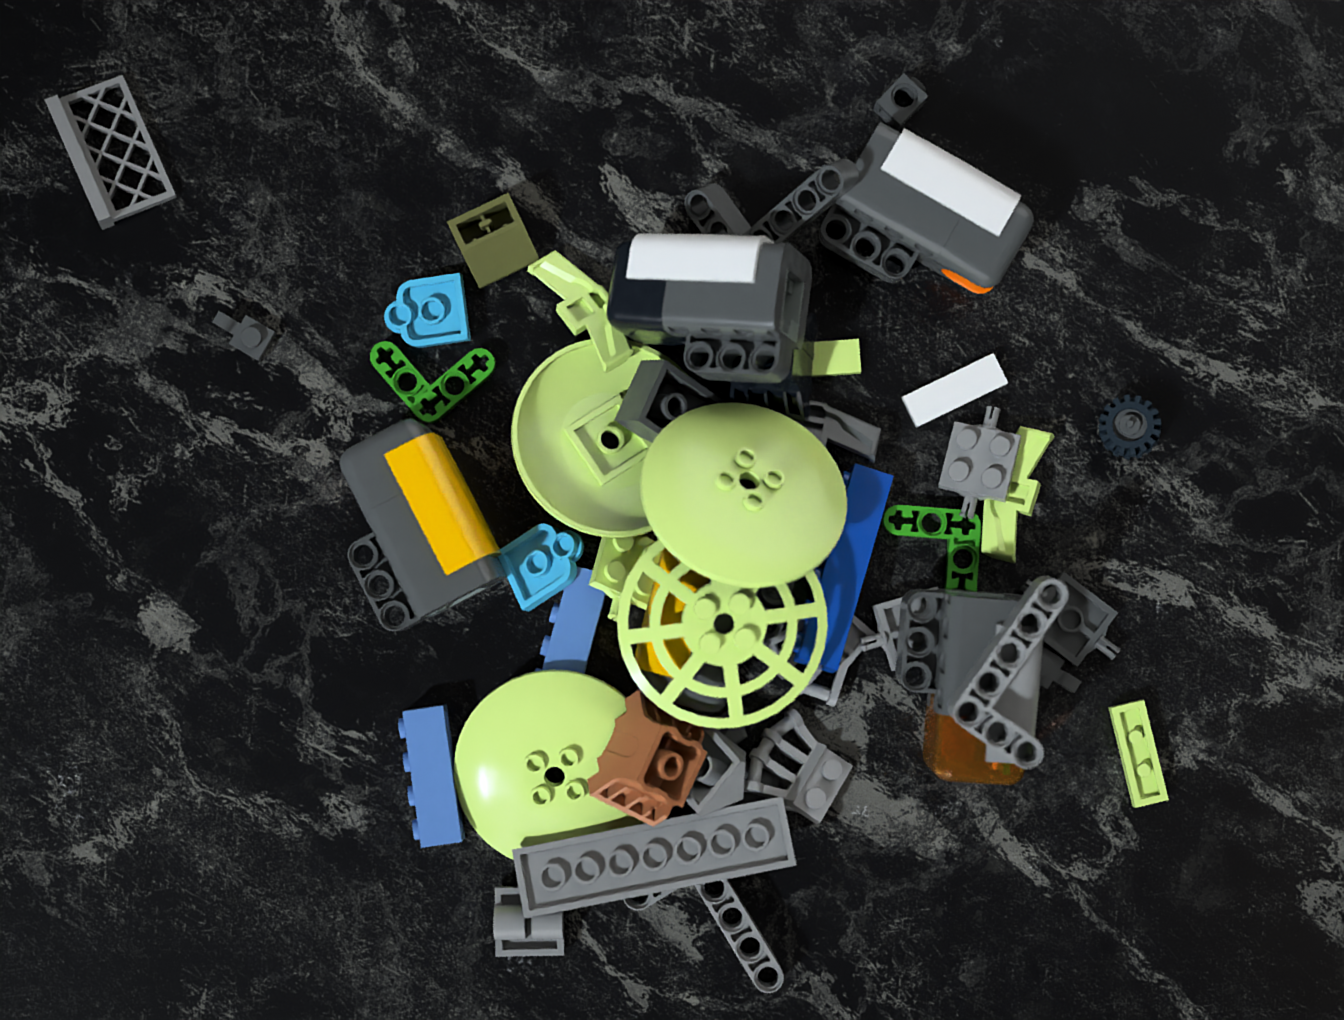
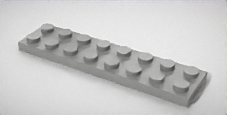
[512,796,796,919]

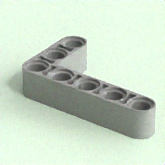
[948,576,1068,769]
[623,879,784,993]

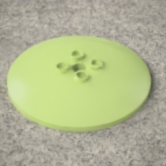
[511,339,687,538]
[640,403,847,587]
[454,669,644,860]

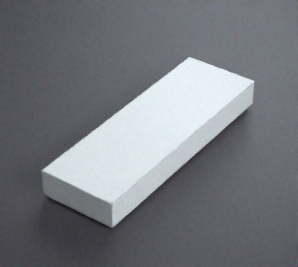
[902,353,1008,428]

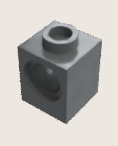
[873,73,928,131]

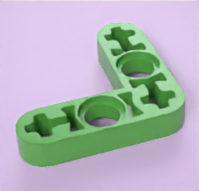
[370,341,496,423]
[882,505,981,591]

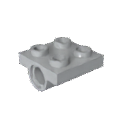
[493,886,565,957]

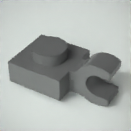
[212,311,277,362]
[1040,646,1082,693]

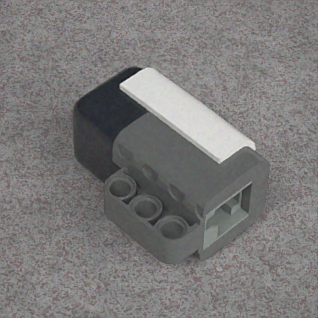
[606,234,812,383]

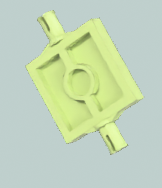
[589,534,661,621]

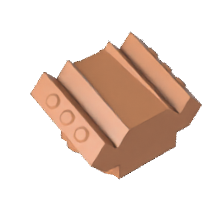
[587,690,708,827]

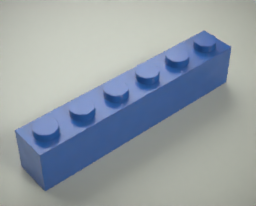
[792,463,894,673]

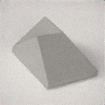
[686,726,746,816]

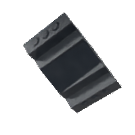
[729,313,818,421]

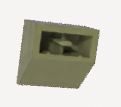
[447,193,539,289]

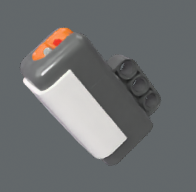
[819,122,1034,294]

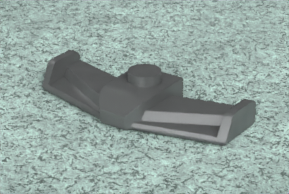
[794,400,881,463]

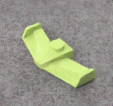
[527,250,634,373]
[981,426,1055,563]

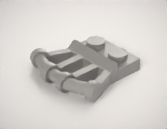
[762,616,876,707]
[744,708,853,824]

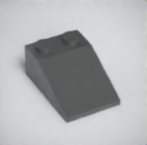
[614,360,727,443]

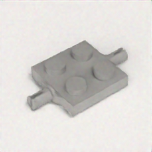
[938,406,1021,519]
[859,586,939,671]

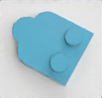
[384,273,471,348]
[498,524,584,612]

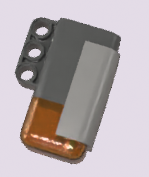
[895,589,1043,785]

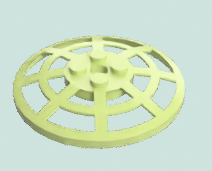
[617,539,828,728]

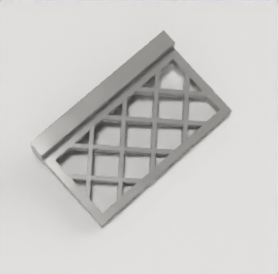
[44,75,177,230]

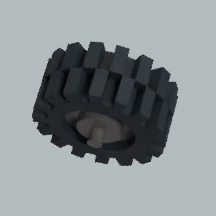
[1099,395,1161,459]

